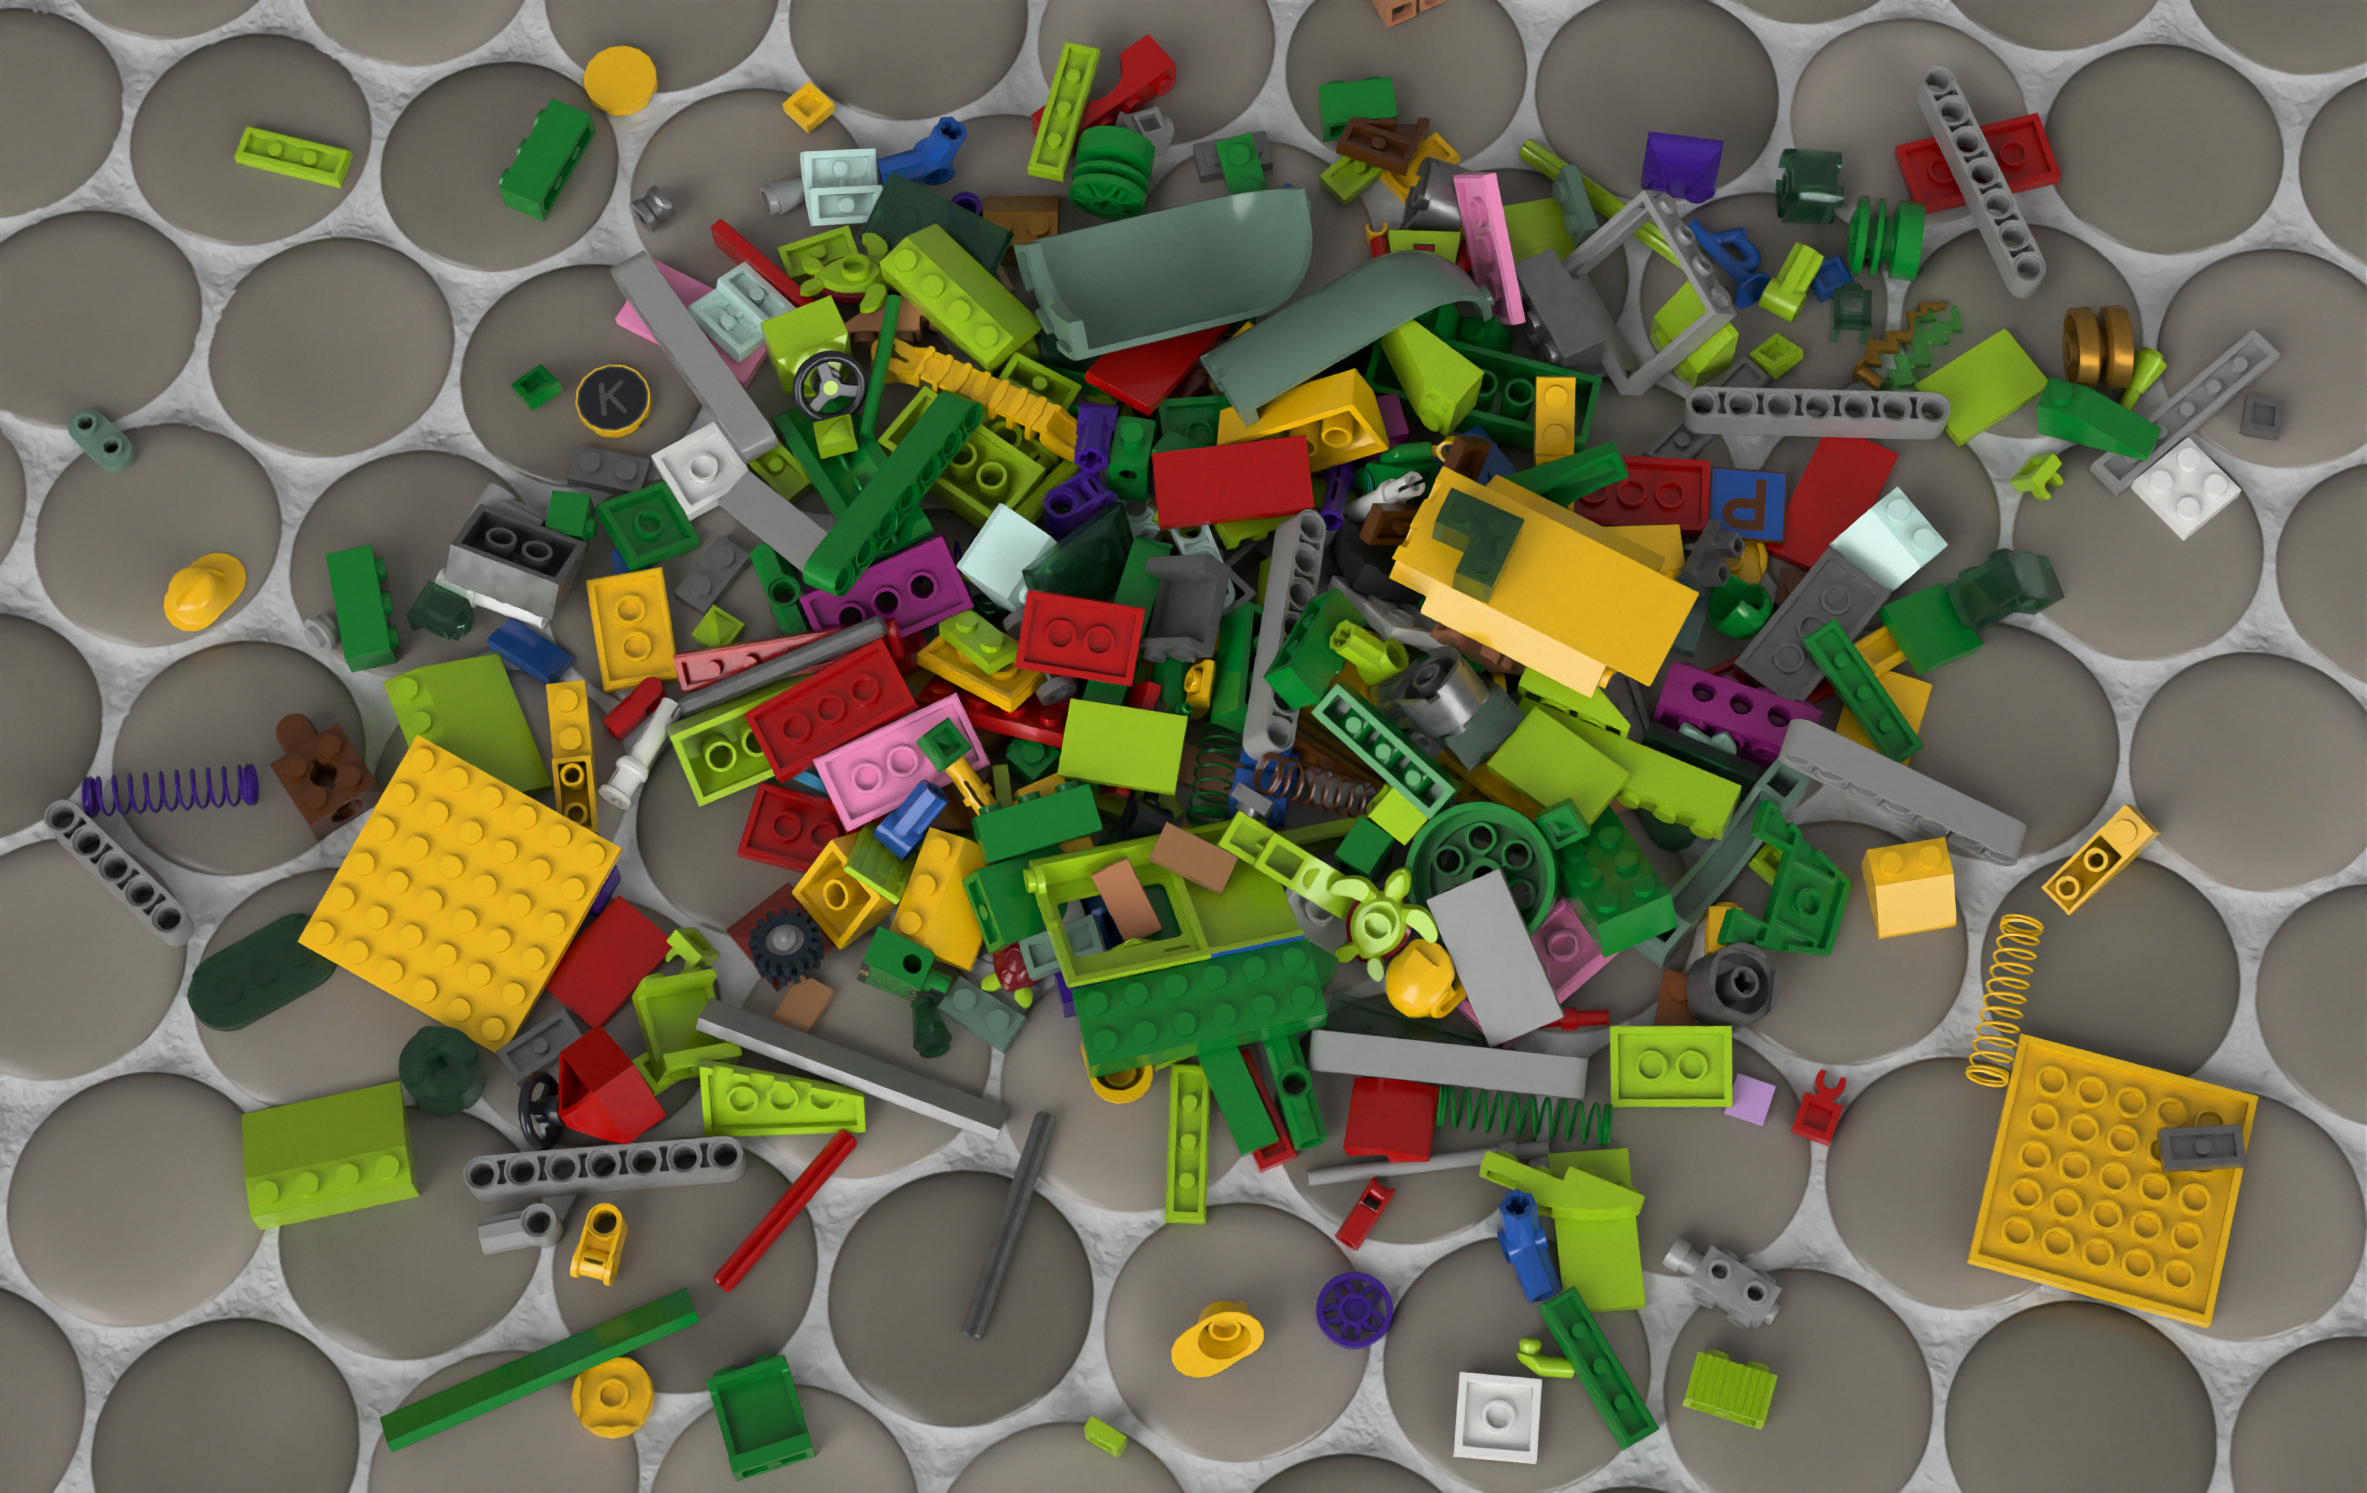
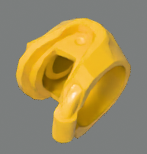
[1385,939,1468,1019]

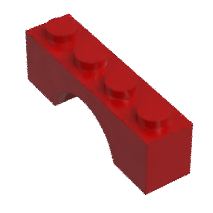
[1031,34,1176,157]

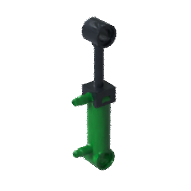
[1120,658,1193,839]

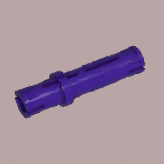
[1319,459,1357,531]

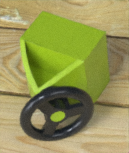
[760,295,868,422]

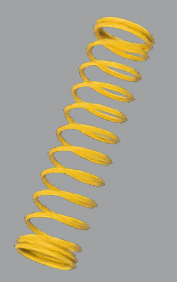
[1965,913,2044,1087]

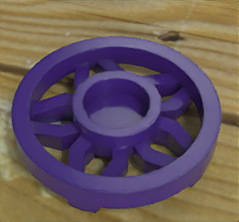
[1316,1272,1393,1349]

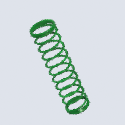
[1186,663,1241,826]
[1436,1085,1613,1147]

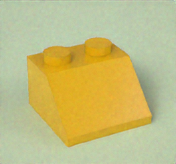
[792,832,906,950]
[1861,837,1957,939]

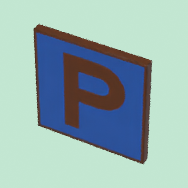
[1708,466,1788,545]

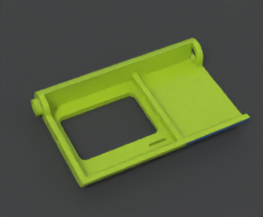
[1023,813,1305,988]

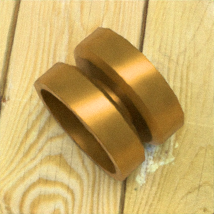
[2062,305,2134,389]

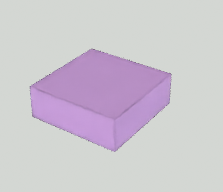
[1724,1073,1776,1127]

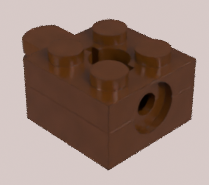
[270,713,383,841]

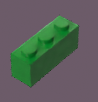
[499,98,596,222]
[326,544,401,673]
[1263,588,1367,711]
[1211,601,1263,734]
[971,780,1103,866]

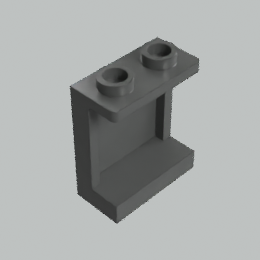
[1138,554,1231,663]

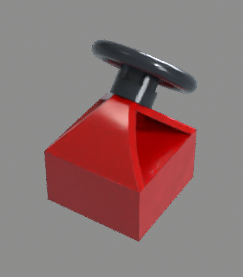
[518,1024,667,1151]

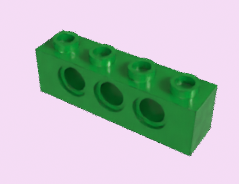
[1311,681,1464,820]

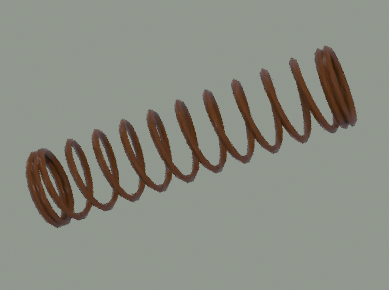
[1254,752,1379,821]

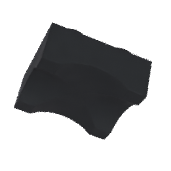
[1329,522,1424,605]

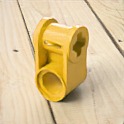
[570,1203,628,1286]

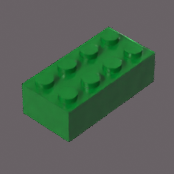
[1553,804,1677,958]

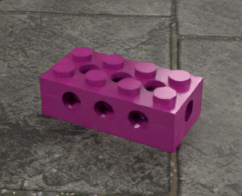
[799,529,974,638]
[1652,661,1823,771]

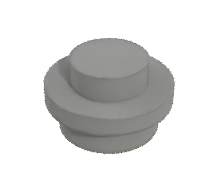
[304,614,340,651]

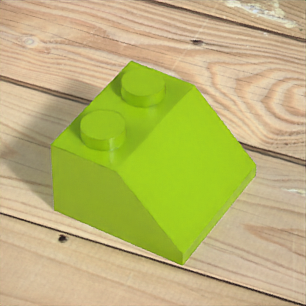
[1650,280,1739,389]

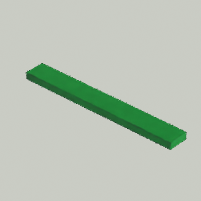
[1143,884,1279,1157]
[380,1288,700,1452]

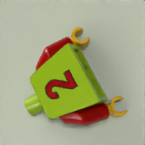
[1365,222,1472,275]

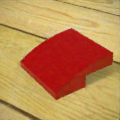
[1343,1078,1440,1163]

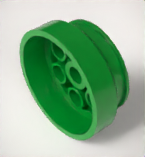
[1405,802,1559,946]

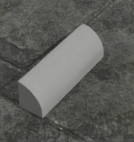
[717,470,828,572]

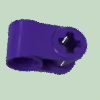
[1044,470,1118,534]

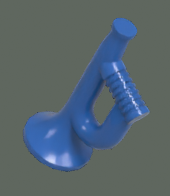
[1688,219,1771,308]

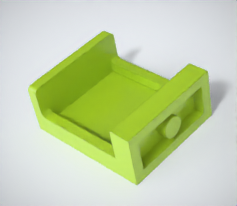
[632,967,742,1084]

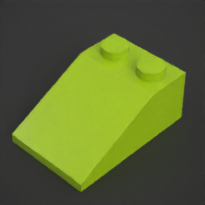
[1380,319,1484,437]
[1517,666,1631,739]

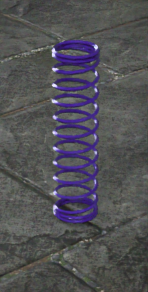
[82,764,259,818]

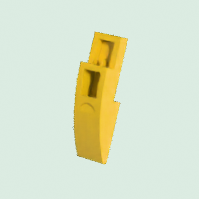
[1533,376,1576,512]
[546,680,599,833]

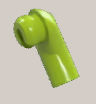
[1516,1336,1575,1378]

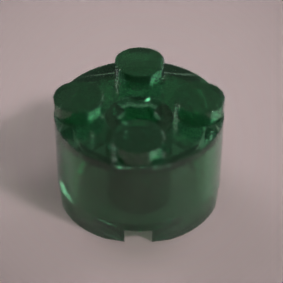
[1775,148,1844,225]
[399,1026,487,1117]

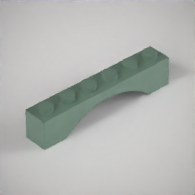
[1632,756,1810,969]

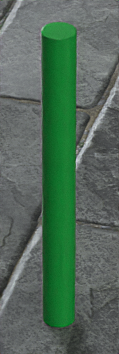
[859,295,902,439]

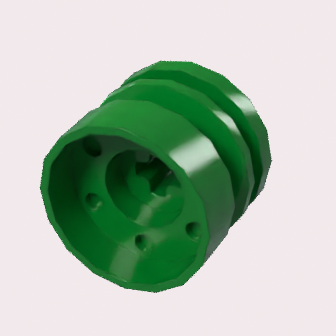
[1068,125,1155,220]
[1846,196,1925,281]

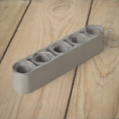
[44,799,194,947]

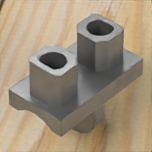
[1681,519,1745,597]

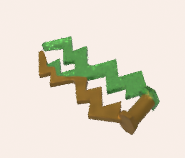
[1852,302,1963,391]

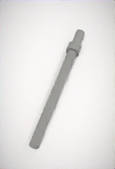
[1307,1140,1549,1186]

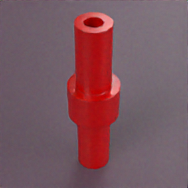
[1540,1007,1609,1031]

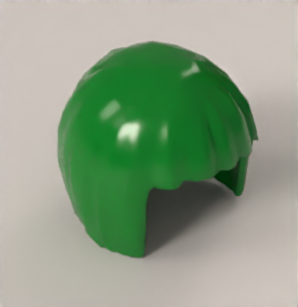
[1708,573,1773,640]

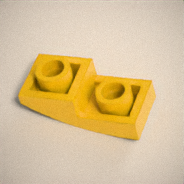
[1184,659,1216,720]

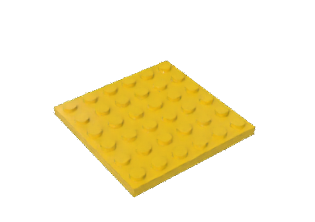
[297,735,624,1054]
[1967,1033,2258,1328]

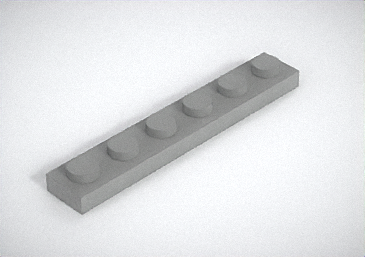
[2090,328,2281,496]

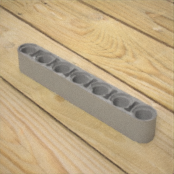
[1916,64,2046,299]
[610,250,779,465]
[1682,386,1951,440]
[1243,509,1326,761]
[1778,719,2027,867]
[1307,1030,1588,1100]
[463,1136,747,1202]

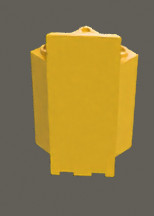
[1389,466,1699,698]

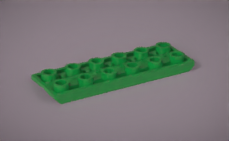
[771,395,934,565]

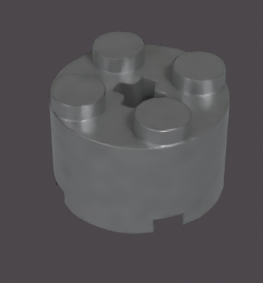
[1403,156,1472,232]
[1394,646,1490,737]
[1686,943,1780,1031]

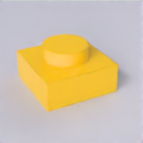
[782,81,836,134]

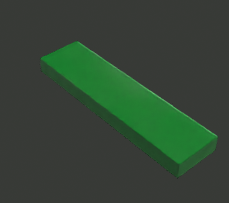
[1801,618,1924,763]
[1537,1286,1659,1451]

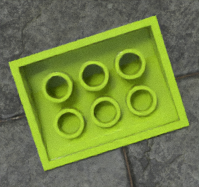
[383,653,553,797]
[242,1081,420,1230]

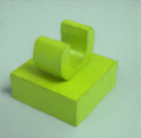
[2009,453,2063,501]
[665,927,721,973]

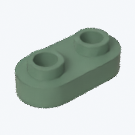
[68,409,135,473]

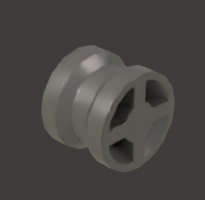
[629,185,676,233]

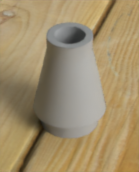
[759,178,805,217]

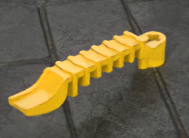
[871,337,1113,462]

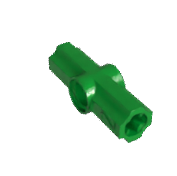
[749,543,814,636]
[1262,1033,1328,1150]

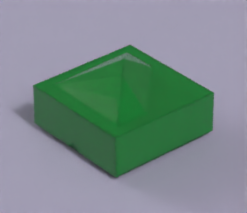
[511,364,563,411]
[915,717,972,773]
[1535,797,1591,851]

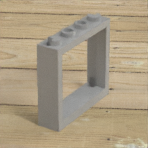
[1561,190,1737,396]

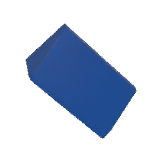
[486,618,575,685]

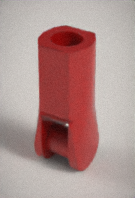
[601,677,667,742]
[1335,1176,1397,1251]

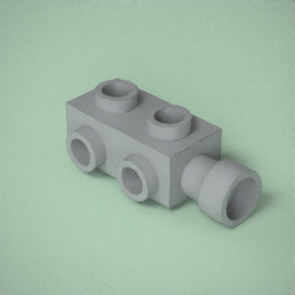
[1662,1236,1782,1330]

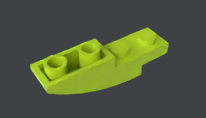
[1217,810,1357,922]
[1479,1150,1645,1221]

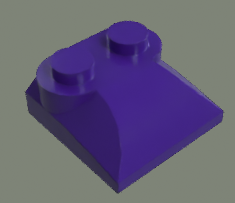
[1641,131,1724,204]

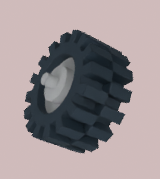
[749,908,824,986]

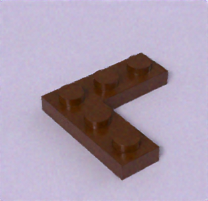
[1359,436,1492,545]

